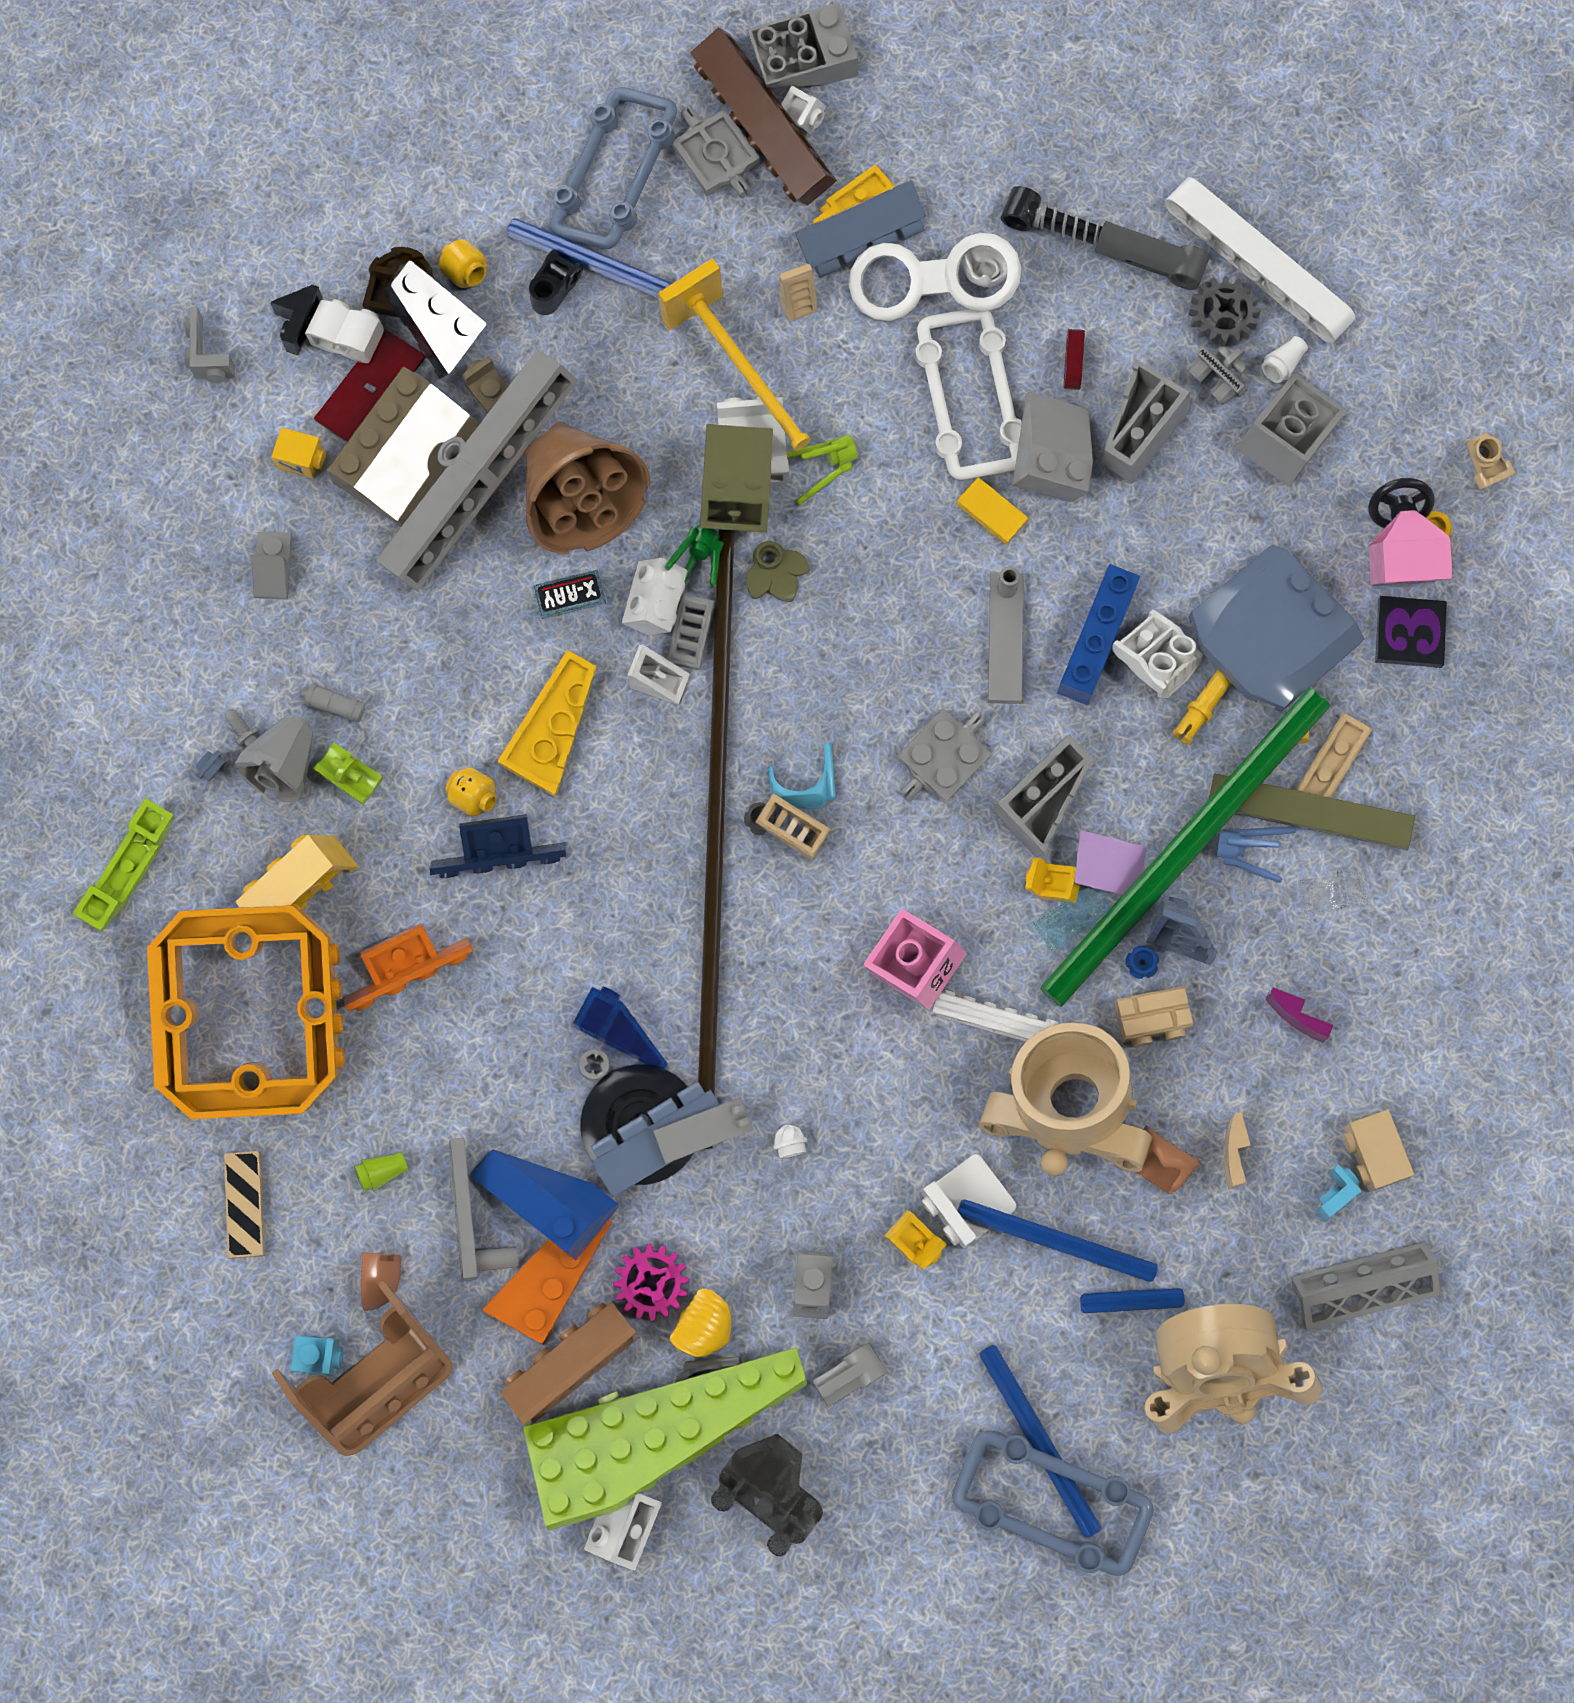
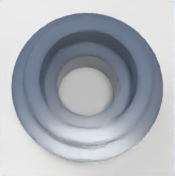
[196,750,227,782]

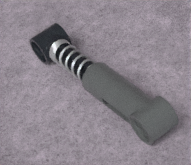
[1000,186,1209,290]

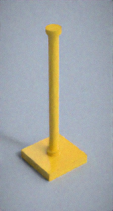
[658,258,811,451]

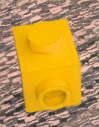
[1025,857,1080,903]
[884,1210,947,1270]

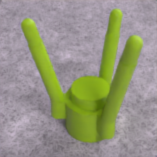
[787,435,858,505]

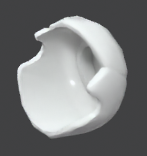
[961,246,1008,288]

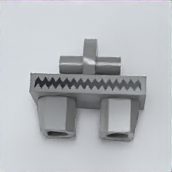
[1188,345,1248,405]

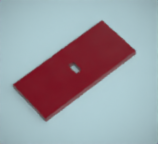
[314,329,426,442]

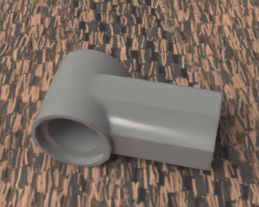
[812,1342,888,1407]

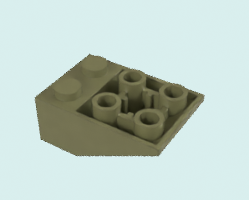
[700,424,773,532]

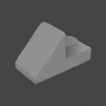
[251,532,293,600]

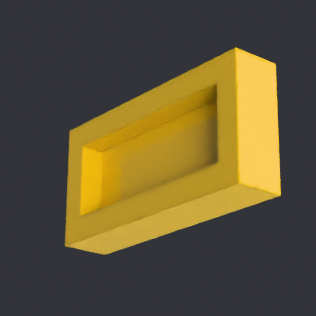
[956,477,1029,545]

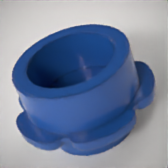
[1125,946,1159,979]

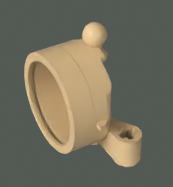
[979,1022,1152,1176]
[1145,1304,1323,1434]

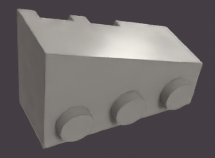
[1104,359,1190,484]
[990,734,1093,857]

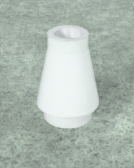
[1262,336,1308,383]

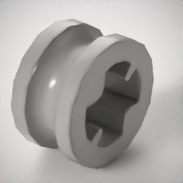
[579,1049,610,1082]

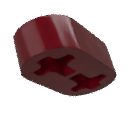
[1063,329,1085,390]

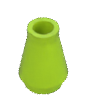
[354,1152,409,1192]

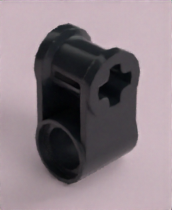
[529,249,583,315]

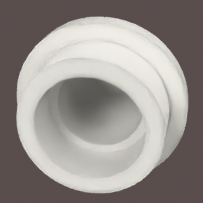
[773,1125,808,1159]

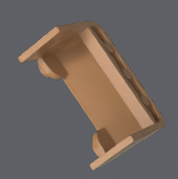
[272,1280,452,1456]

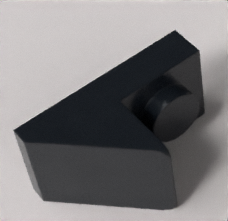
[270,284,323,356]

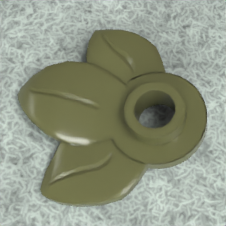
[746,541,810,602]

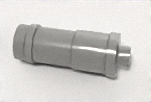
[301,683,366,722]

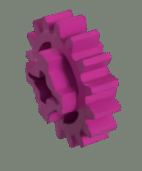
[613,1244,690,1321]

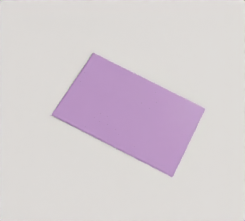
[1074,830,1146,895]

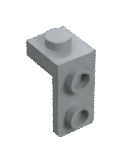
[184,307,235,383]

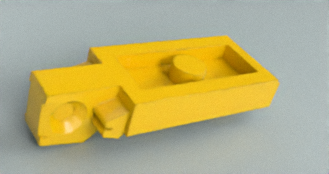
[813,165,895,223]

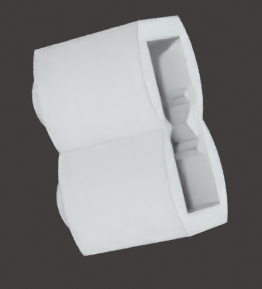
[305,299,384,363]

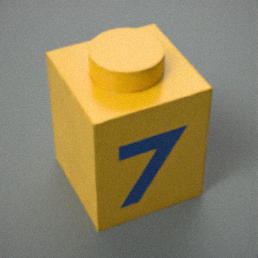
[271,427,326,479]

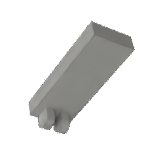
[653,1097,754,1164]

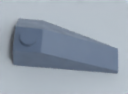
[1146,897,1217,965]

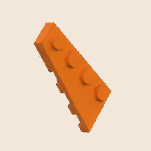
[482,1220,613,1345]

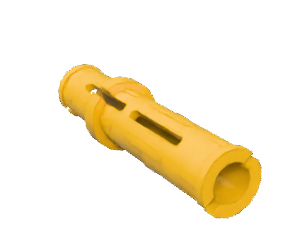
[1172,669,1231,745]

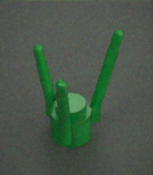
[665,525,724,586]

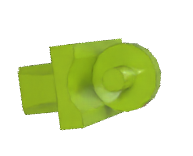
[313,742,383,805]

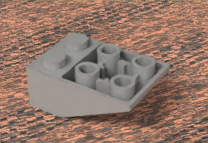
[747,2,858,87]

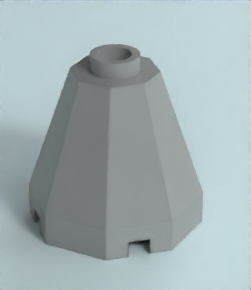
[235,716,313,802]

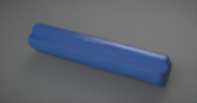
[1080,1288,1185,1313]

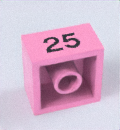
[863,908,967,1010]

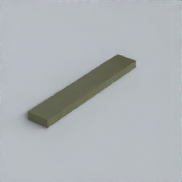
[1209,773,1415,851]

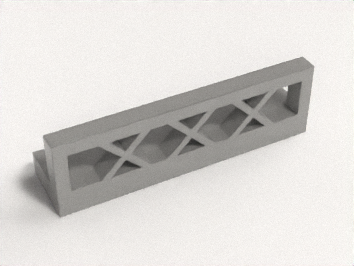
[1291,1242,1441,1330]

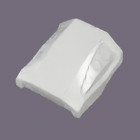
[1112,609,1203,698]

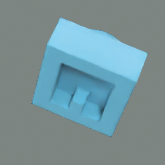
[1316,1165,1361,1221]
[290,1335,343,1376]

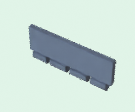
[794,180,926,278]
[590,1081,720,1198]

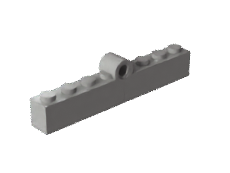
[376,349,578,592]

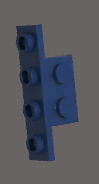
[430,814,566,878]

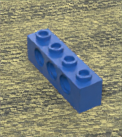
[1057,564,1140,705]

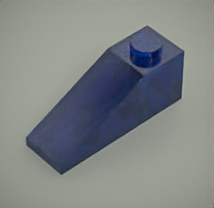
[573,986,669,1073]

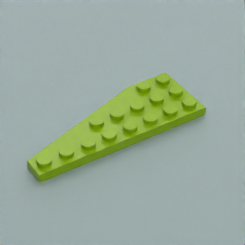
[523,1347,807,1531]

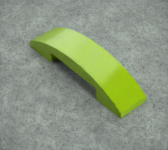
[72,798,175,932]

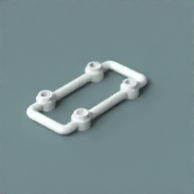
[915,309,1022,480]

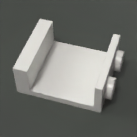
[717,397,789,484]

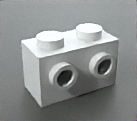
[622,557,687,635]
[584,1493,662,1571]

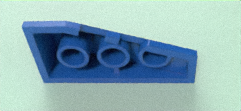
[471,1149,620,1260]

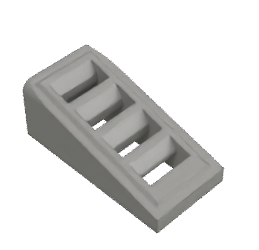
[667,594,715,670]

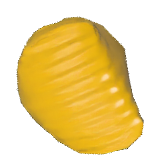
[670,1288,732,1357]

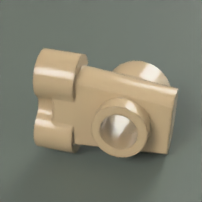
[1466,432,1516,490]

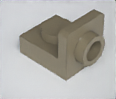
[462,356,508,414]

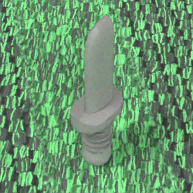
[225,709,259,747]

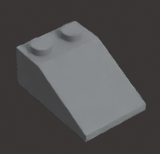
[1236,372,1347,487]
[1012,392,1093,502]

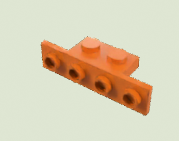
[344,923,473,1011]

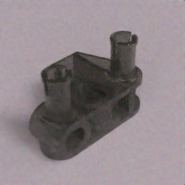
[711,1434,823,1557]

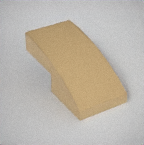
[1224,1112,1251,1190]

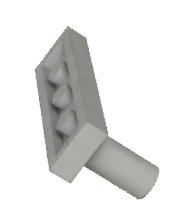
[988,566,1024,704]
[449,1137,518,1282]

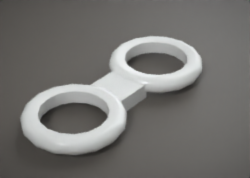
[849,232,1022,321]

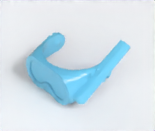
[768,743,836,811]

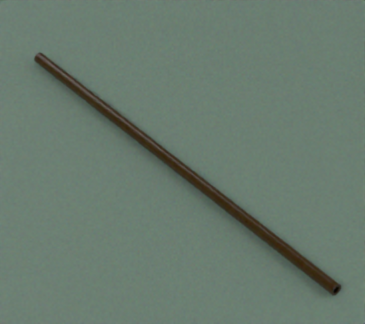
[698,529,735,1149]

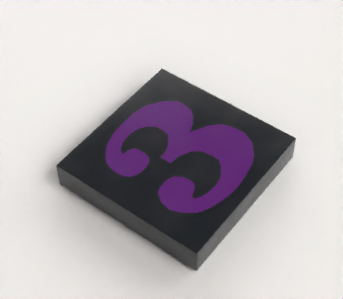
[1375,596,1447,668]

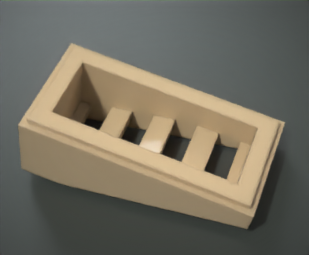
[779,264,817,321]
[755,793,831,860]

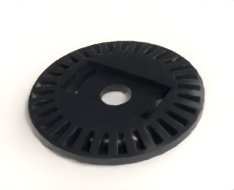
[580,1065,694,1185]

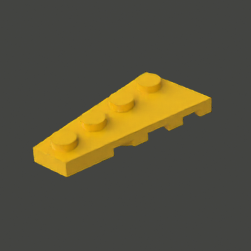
[497,650,597,797]

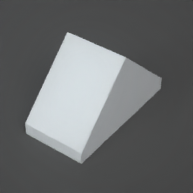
[628,645,690,704]

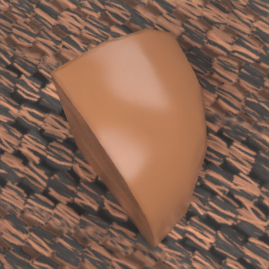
[361,1252,402,1311]

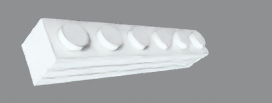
[932,990,1059,1042]

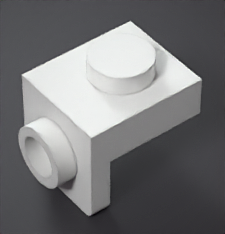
[781,86,826,134]

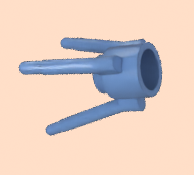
[1216,827,1297,883]

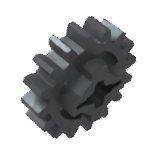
[1188,276,1261,347]

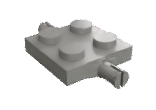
[672,105,760,198]
[896,708,992,803]

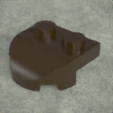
[362,247,435,317]

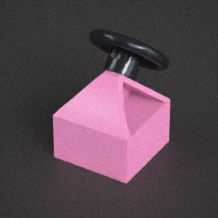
[1368,478,1452,585]

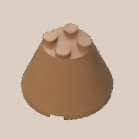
[524,422,650,554]

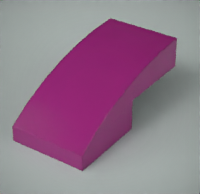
[1266,987,1333,1043]

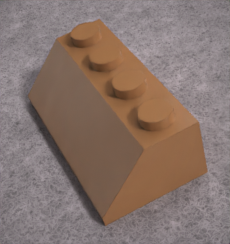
[500,1302,640,1426]

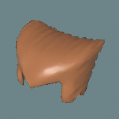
[1136,1125,1201,1194]

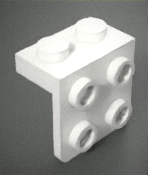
[921,1154,1016,1250]

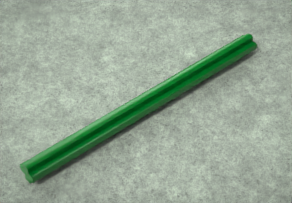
[1040,688,1330,1007]

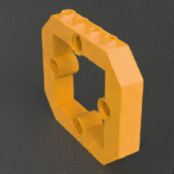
[147,904,345,1120]

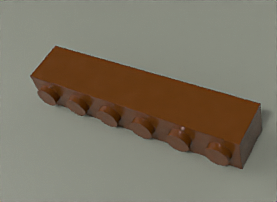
[690,27,837,206]

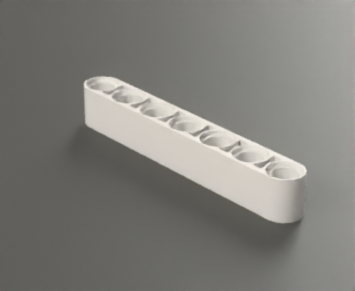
[1165,177,1355,343]

